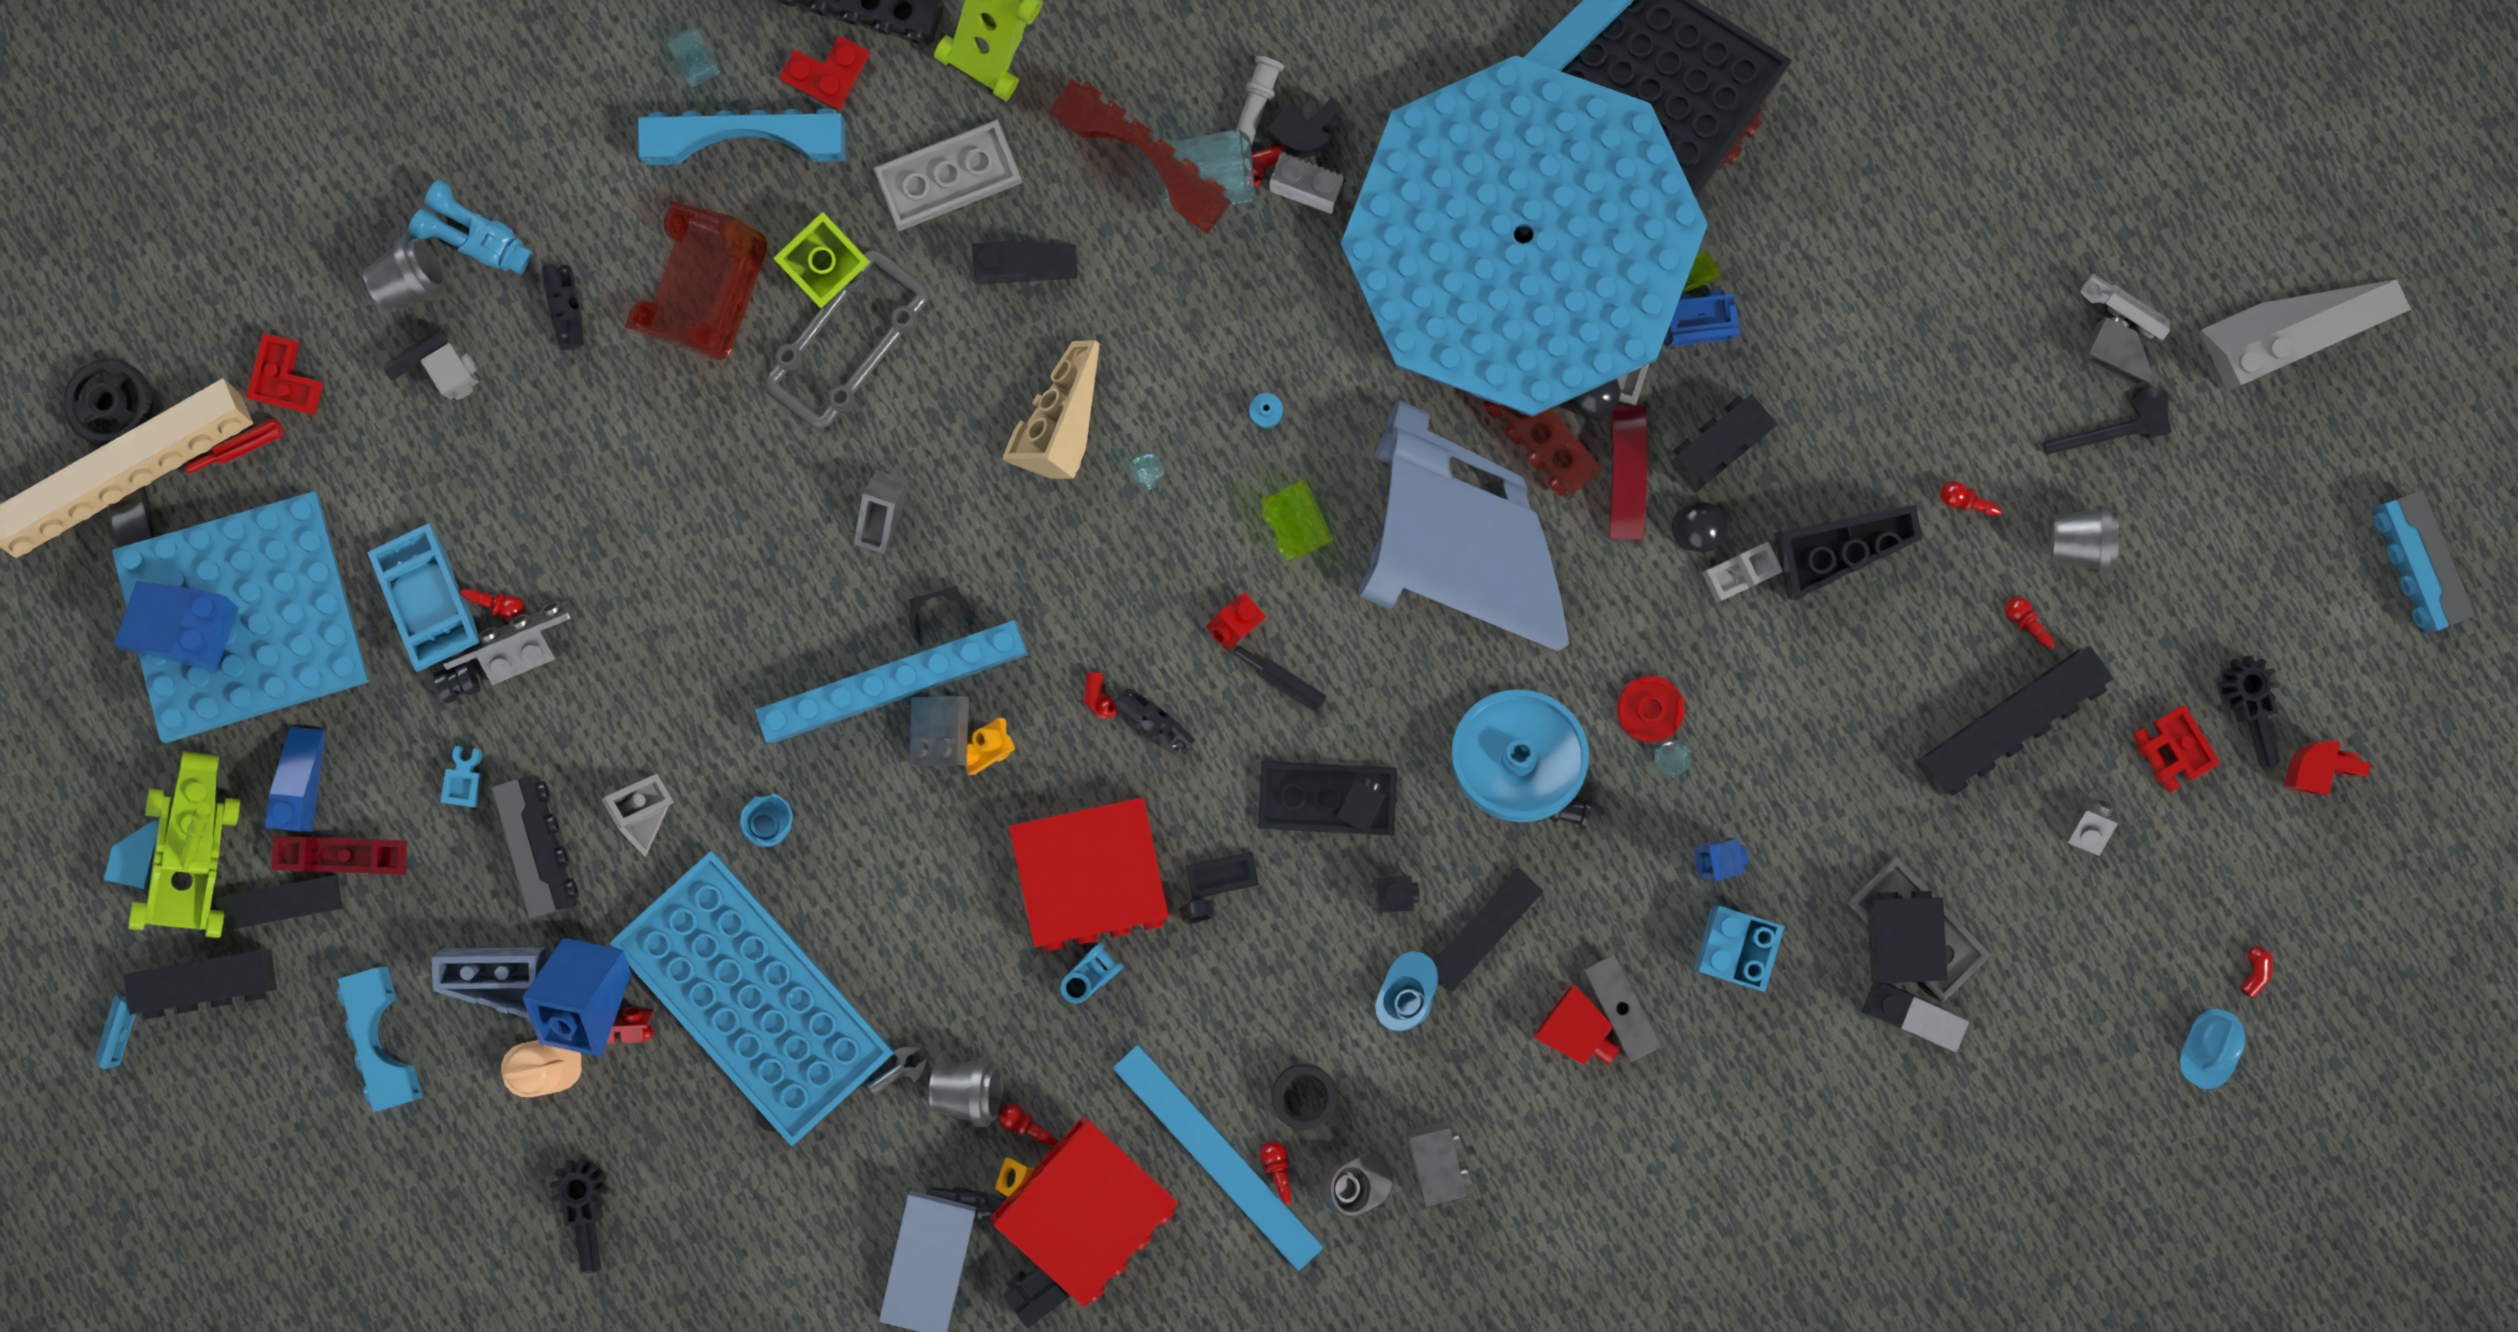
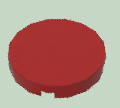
[1616,675,1685,743]

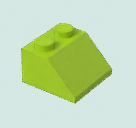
[773,212,870,308]

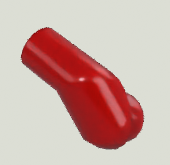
[1242,145,1282,187]
[1084,672,1117,719]

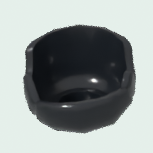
[1568,379,1621,419]
[1671,501,1728,552]

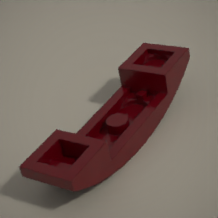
[1609,405,1647,540]
[271,836,408,875]

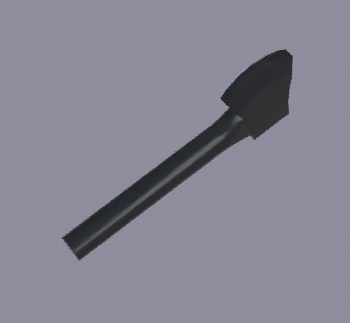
[2042,387,2172,455]

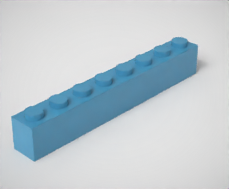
[755,620,1029,744]

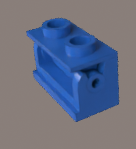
[1667,290,1740,347]

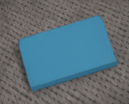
[95,995,136,1069]

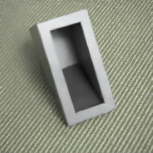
[2080,317,2154,388]
[854,470,908,555]

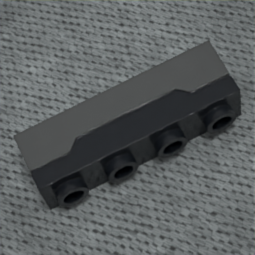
[492,775,579,919]

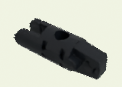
[542,264,584,350]
[1114,688,1195,758]
[927,1186,1006,1223]

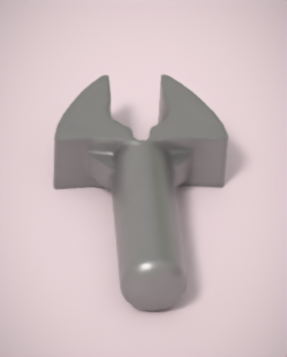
[867,1047,928,1095]

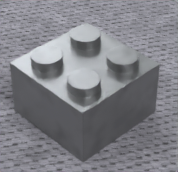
[1406,1122,1471,1207]

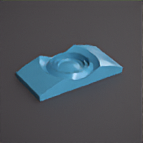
[367,523,480,672]

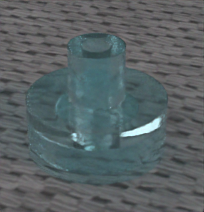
[1129,454,1165,490]
[1655,740,1691,777]

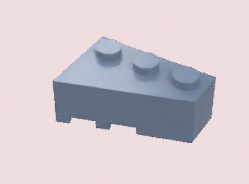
[432,947,546,1021]

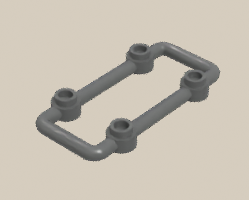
[765,250,928,428]

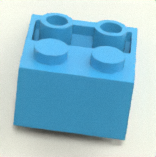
[1693,905,1785,992]

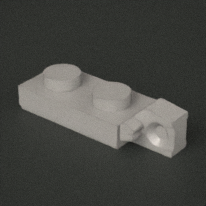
[2080,274,2170,340]

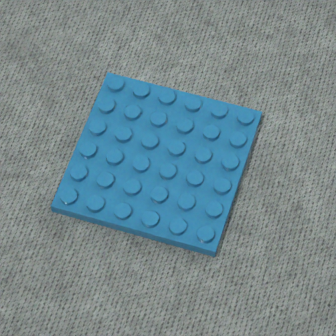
[112,491,370,743]

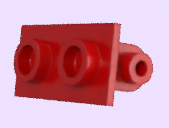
[606,1007,654,1044]

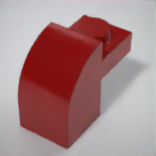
[2284,741,2371,796]

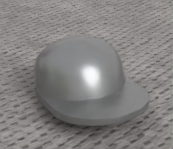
[1321,1154,1392,1216]

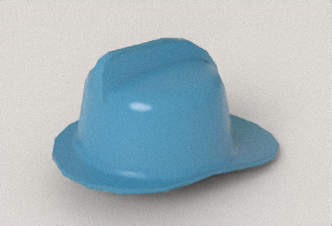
[1375,951,1438,1032]
[2180,1009,2246,1089]

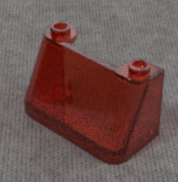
[625,201,767,360]

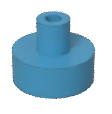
[1249,393,1283,428]

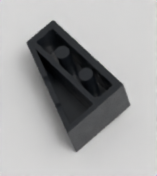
[1669,394,1778,493]

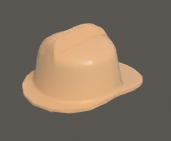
[501,1040,581,1097]

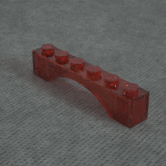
[1048,79,1232,235]

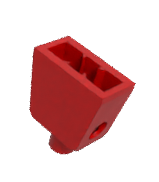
[1532,984,1620,1065]

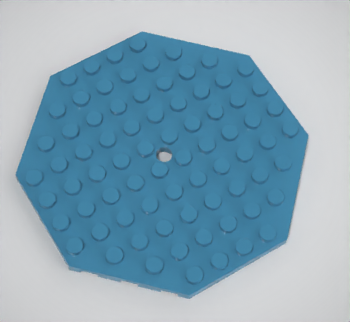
[1341,55,1708,417]

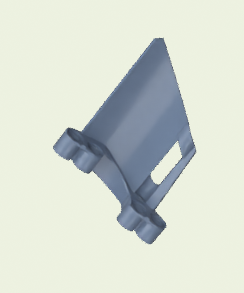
[1358,400,1569,651]

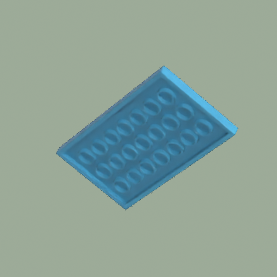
[609,850,895,1147]

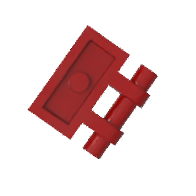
[2132,705,2220,793]

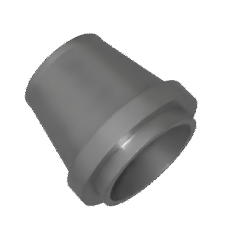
[363,235,445,309]
[2051,505,2119,574]
[929,1057,1003,1127]

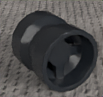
[434,661,480,704]

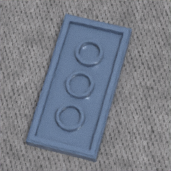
[879,1190,977,1332]

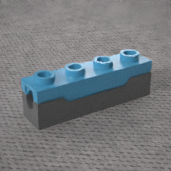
[2373,490,2475,633]

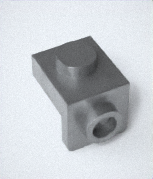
[2067,795,2118,856]

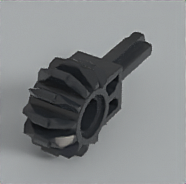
[2217,656,2280,767]
[549,1158,610,1274]

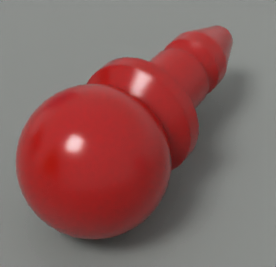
[1940,481,2003,516]
[459,589,525,622]
[2005,597,2055,649]
[998,1103,1058,1146]
[1259,1141,1291,1205]

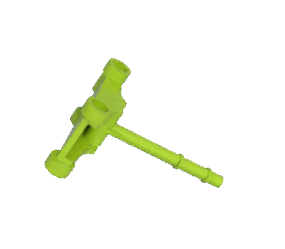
[934,0,1043,101]
[128,751,240,938]

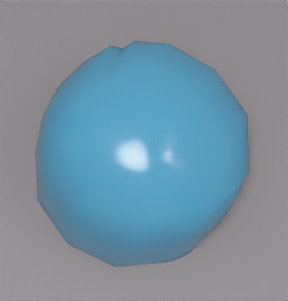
[739,793,793,847]

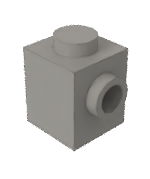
[420,343,479,400]

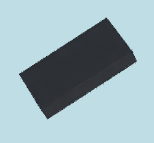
[384,326,448,380]
[1186,852,1259,899]

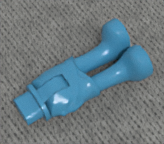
[408,179,533,275]

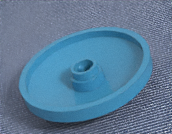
[1451,690,1589,822]

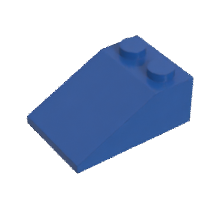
[113,581,239,672]

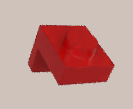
[1206,592,1267,651]

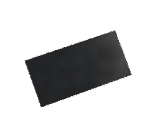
[1258,761,1397,836]

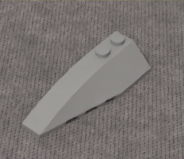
[2199,279,2411,391]

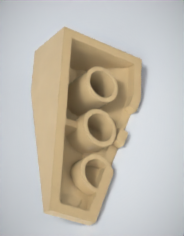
[1002,340,1100,479]

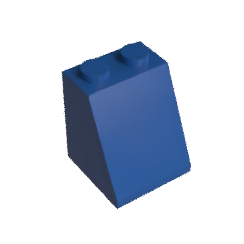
[522,938,631,1057]

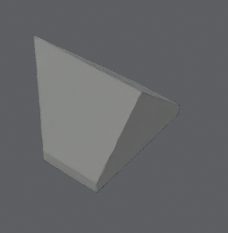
[601,774,674,857]

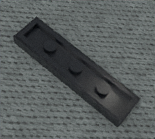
[1433,868,1544,992]
[204,875,343,934]

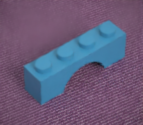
[337,966,423,1112]

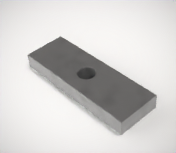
[1583,955,1661,1062]

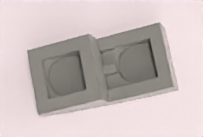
[1702,542,1783,603]

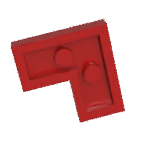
[779,35,870,112]
[246,333,324,416]

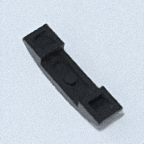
[109,486,156,548]

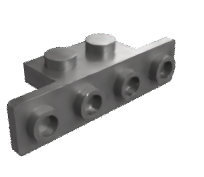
[442,600,572,685]

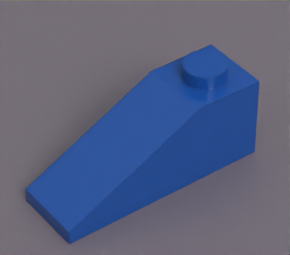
[265,727,325,831]
[1693,839,1748,880]

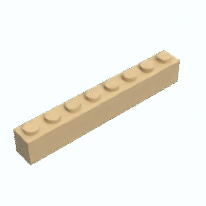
[0,378,253,558]

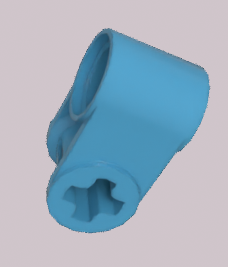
[1060,941,1124,1003]

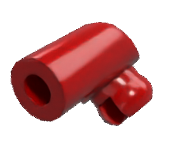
[2239,946,2273,999]

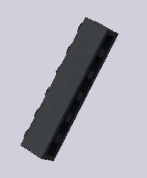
[1915,645,2114,796]

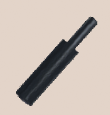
[1234,645,1327,713]

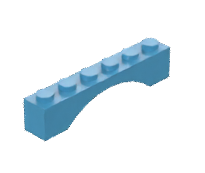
[638,109,846,165]

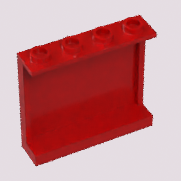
[1009,797,1170,952]
[989,1115,1178,1307]

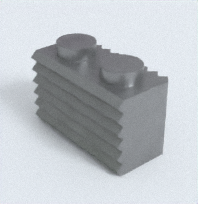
[1270,152,1344,214]

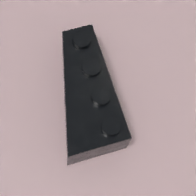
[1774,505,1923,601]

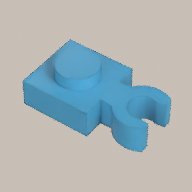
[440,746,483,808]

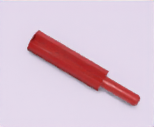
[184,418,285,474]

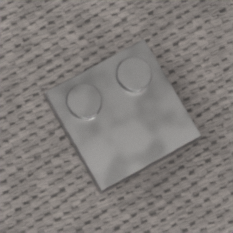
[909,696,969,766]

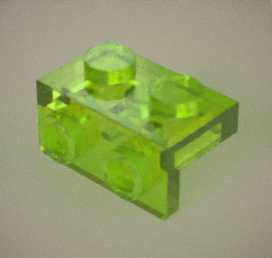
[1260,480,1334,560]

